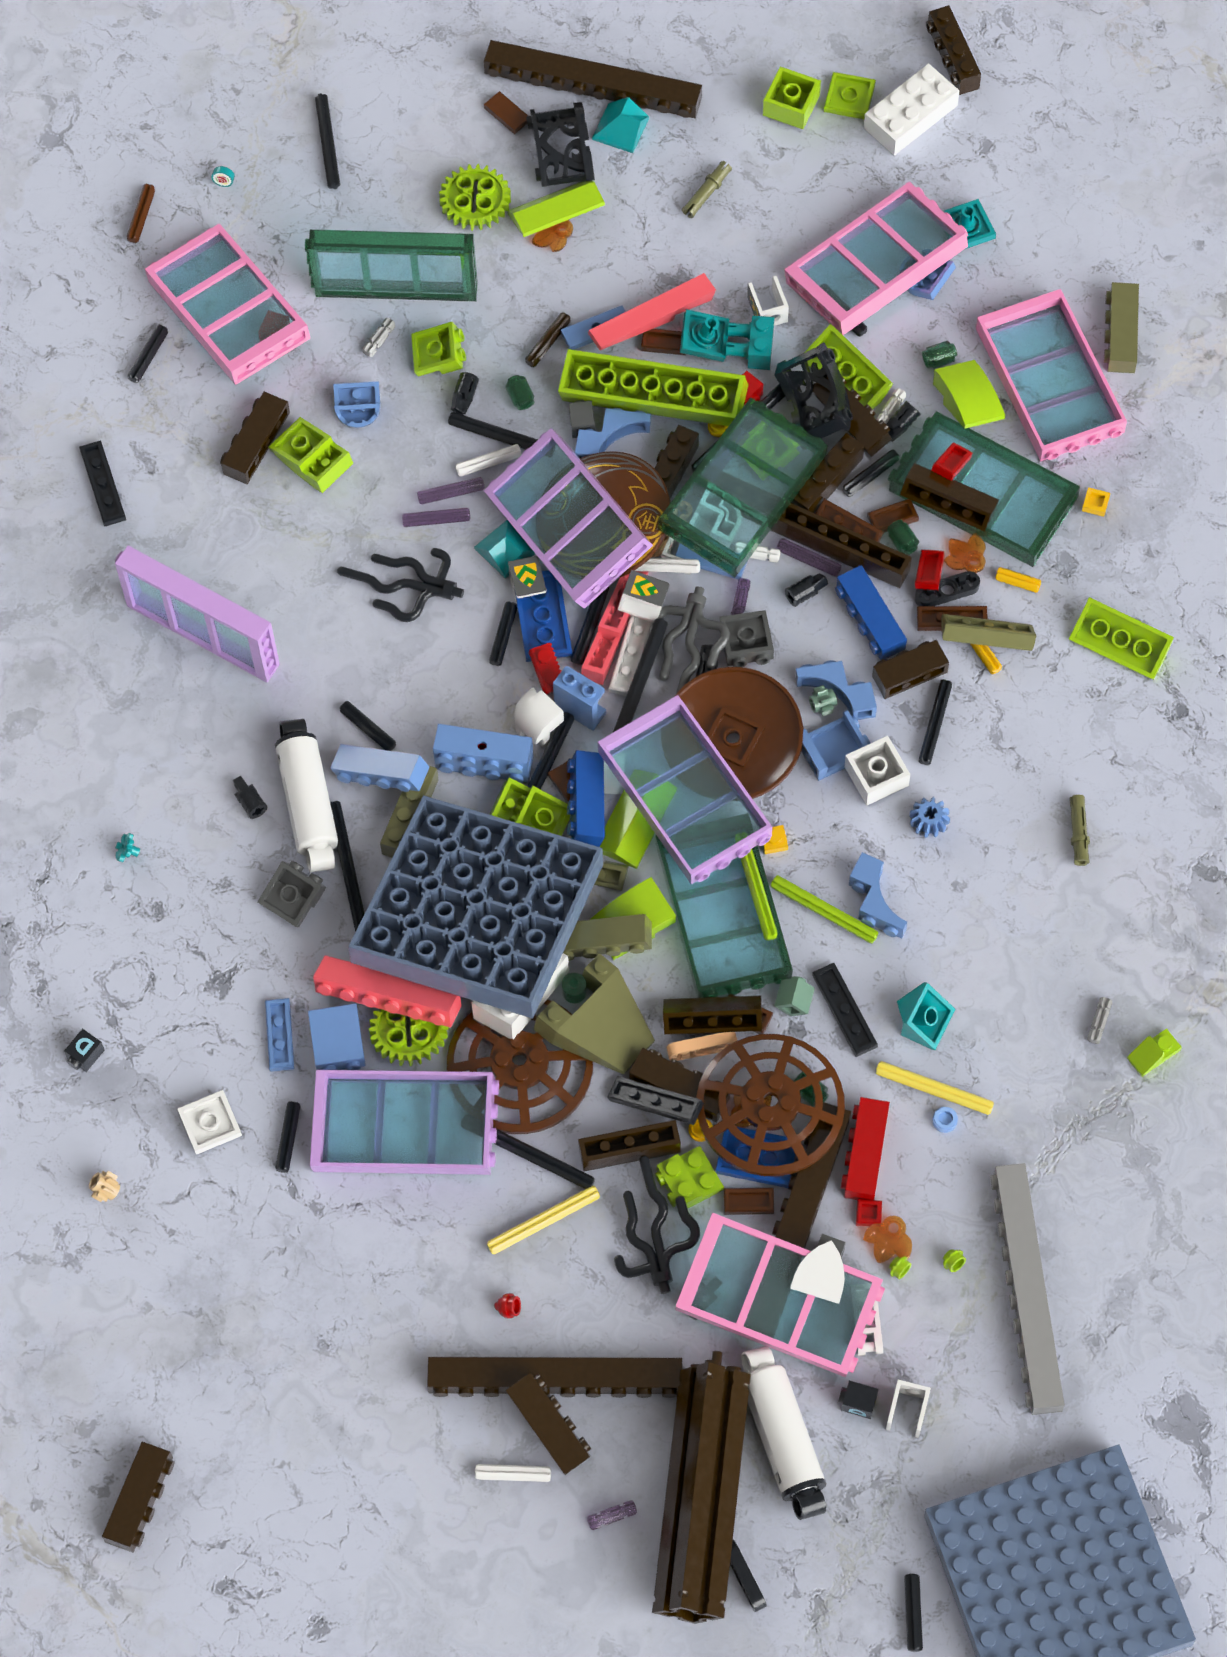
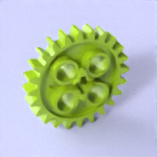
[439,164,511,231]
[369,1009,449,1066]

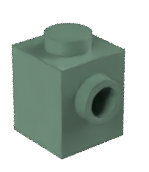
[774,976,815,1016]

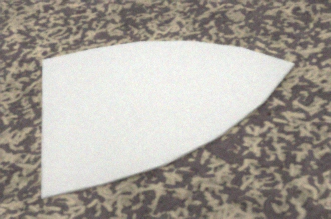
[790,1240,845,1304]

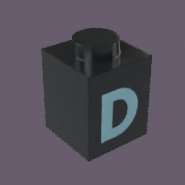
[64,1028,105,1072]
[838,1380,879,1420]

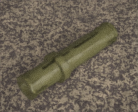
[682,161,732,218]
[1069,795,1090,866]

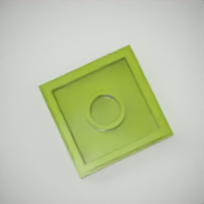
[824,72,876,120]

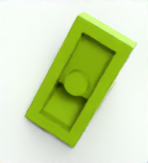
[1127,1028,1182,1077]

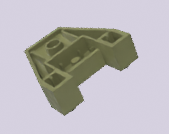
[534,953,655,1074]

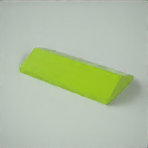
[507,180,605,237]
[804,324,893,409]
[1069,597,1174,680]
[600,770,677,869]

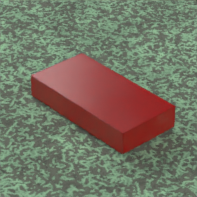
[931,442,973,481]
[915,550,945,590]

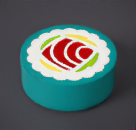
[211,166,235,187]

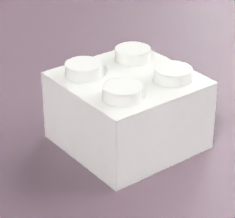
[844,736,910,805]

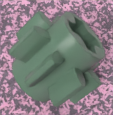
[809,685,837,716]

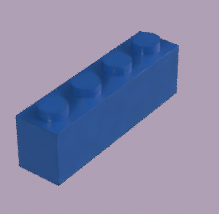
[835,565,907,660]
[567,750,605,847]

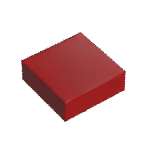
[856,1199,882,1227]

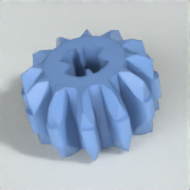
[909,796,950,838]

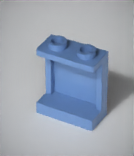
[553,666,607,731]
[801,710,871,781]
[308,1004,366,1070]

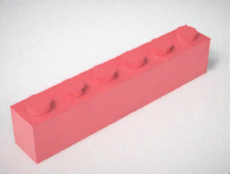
[313,955,462,1028]

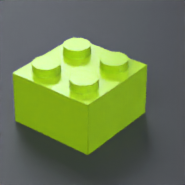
[763,66,821,129]

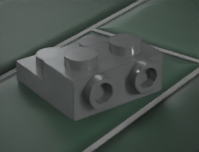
[720,610,774,667]
[258,860,326,928]

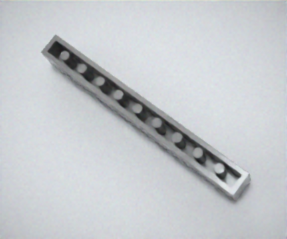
[990,1163,1065,1415]

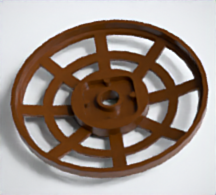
[447,999,593,1134]
[696,1034,845,1176]

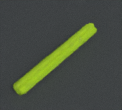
[735,833,778,941]
[771,875,878,944]

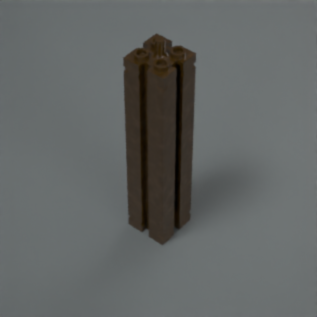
[652,1351,751,1624]

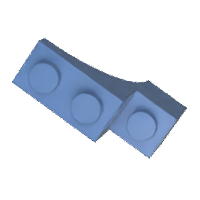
[575,408,651,459]
[795,660,877,720]
[849,852,907,939]

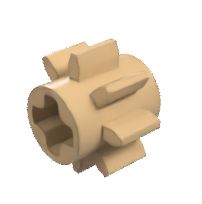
[89,1171,120,1202]

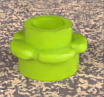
[943,1249,966,1272]
[889,1256,912,1279]

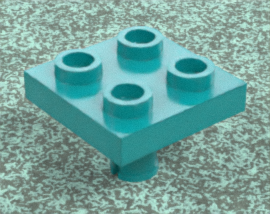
[943,199,996,250]
[680,309,730,362]

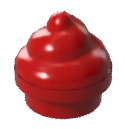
[494,1293,521,1319]

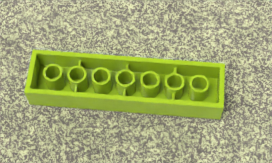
[558,349,748,428]

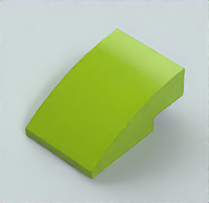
[933,360,1005,429]
[269,417,354,493]
[489,777,571,836]
[590,877,676,960]

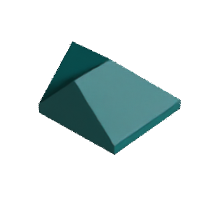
[592,97,649,153]
[474,520,535,579]
[897,982,956,1050]

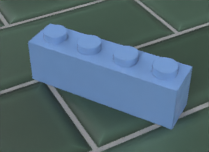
[330,744,429,792]

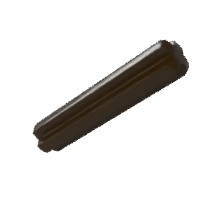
[525,312,571,367]

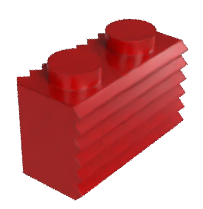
[529,643,562,695]

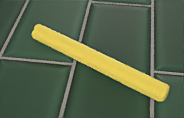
[876,1061,994,1115]
[487,1186,600,1254]

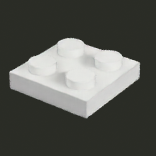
[177,1090,242,1155]

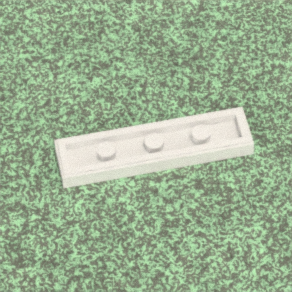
[608,615,653,696]

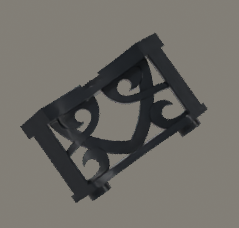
[526,102,595,187]
[774,343,853,452]

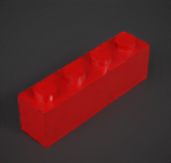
[841,1097,890,1200]

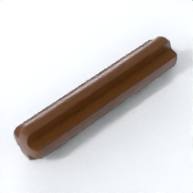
[127,183,155,243]

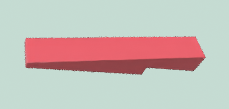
[588,273,716,350]
[581,571,649,685]

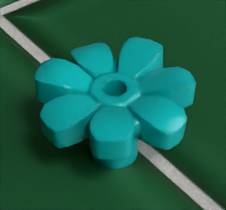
[115,833,140,862]

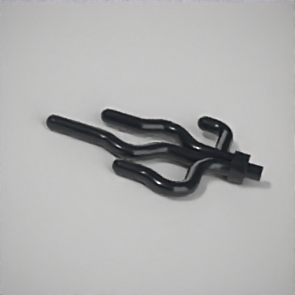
[337,548,464,622]
[614,1155,700,1294]

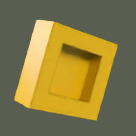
[1082,487,1111,517]
[763,825,788,854]

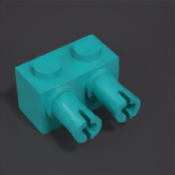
[726,316,775,370]

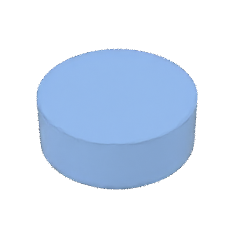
[932,1107,958,1133]

